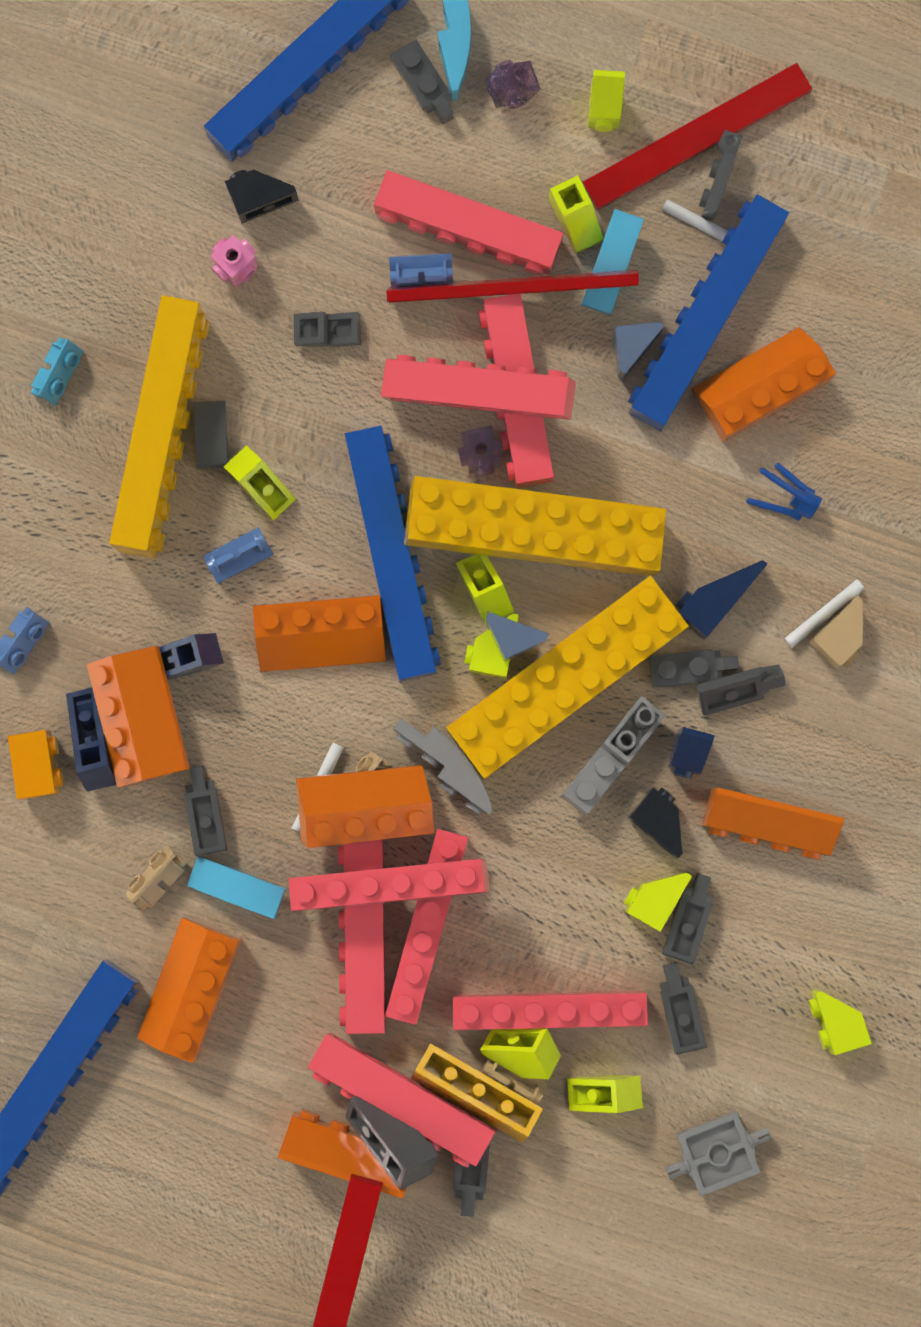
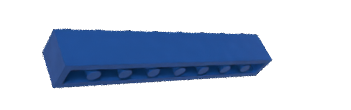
[204,0,409,162]
[628,194,790,432]
[344,425,441,682]
[0,959,139,1197]

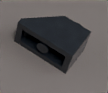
[225,169,299,224]
[627,787,683,858]

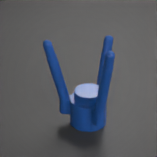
[746,463,822,521]

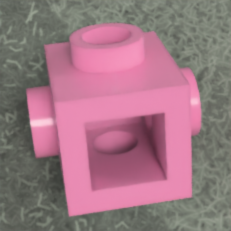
[210,235,258,287]

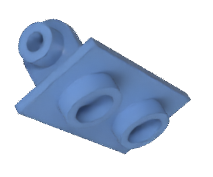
[389,253,453,287]
[203,527,273,584]
[0,607,50,675]

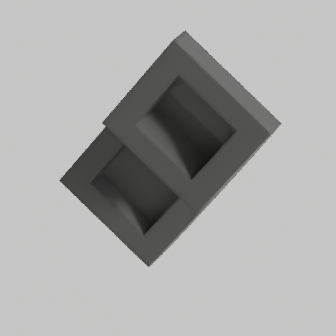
[294,311,361,347]
[194,401,229,469]

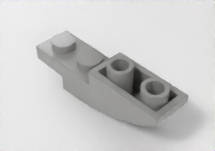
[561,696,666,816]
[393,718,493,816]

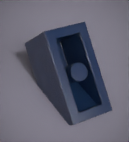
[667,727,715,779]

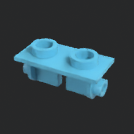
[30,337,84,406]

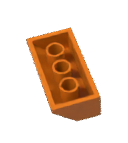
[691,327,836,442]
[253,595,386,672]
[86,646,190,788]
[296,765,434,848]
[702,787,845,860]
[137,917,242,1063]
[278,1110,406,1199]

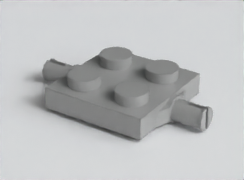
[665,1110,772,1196]

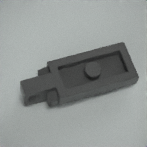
[390,39,454,124]
[699,130,743,221]
[648,649,739,688]
[696,664,786,716]
[184,766,228,856]
[662,873,713,965]
[659,962,707,1055]
[453,1144,490,1217]

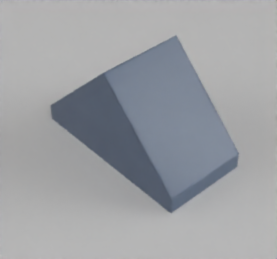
[613,322,664,380]
[485,612,549,662]

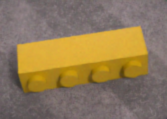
[410,1043,543,1143]

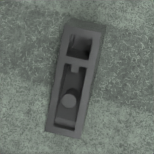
[345,1096,438,1190]

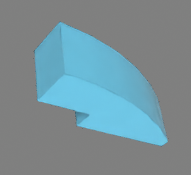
[437,0,471,101]
[582,209,644,316]
[187,856,287,919]

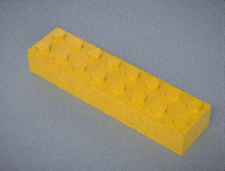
[109,295,210,559]
[404,476,666,577]
[446,575,689,780]

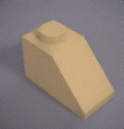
[809,595,863,669]

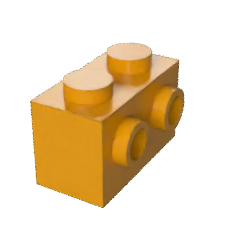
[7,730,64,800]

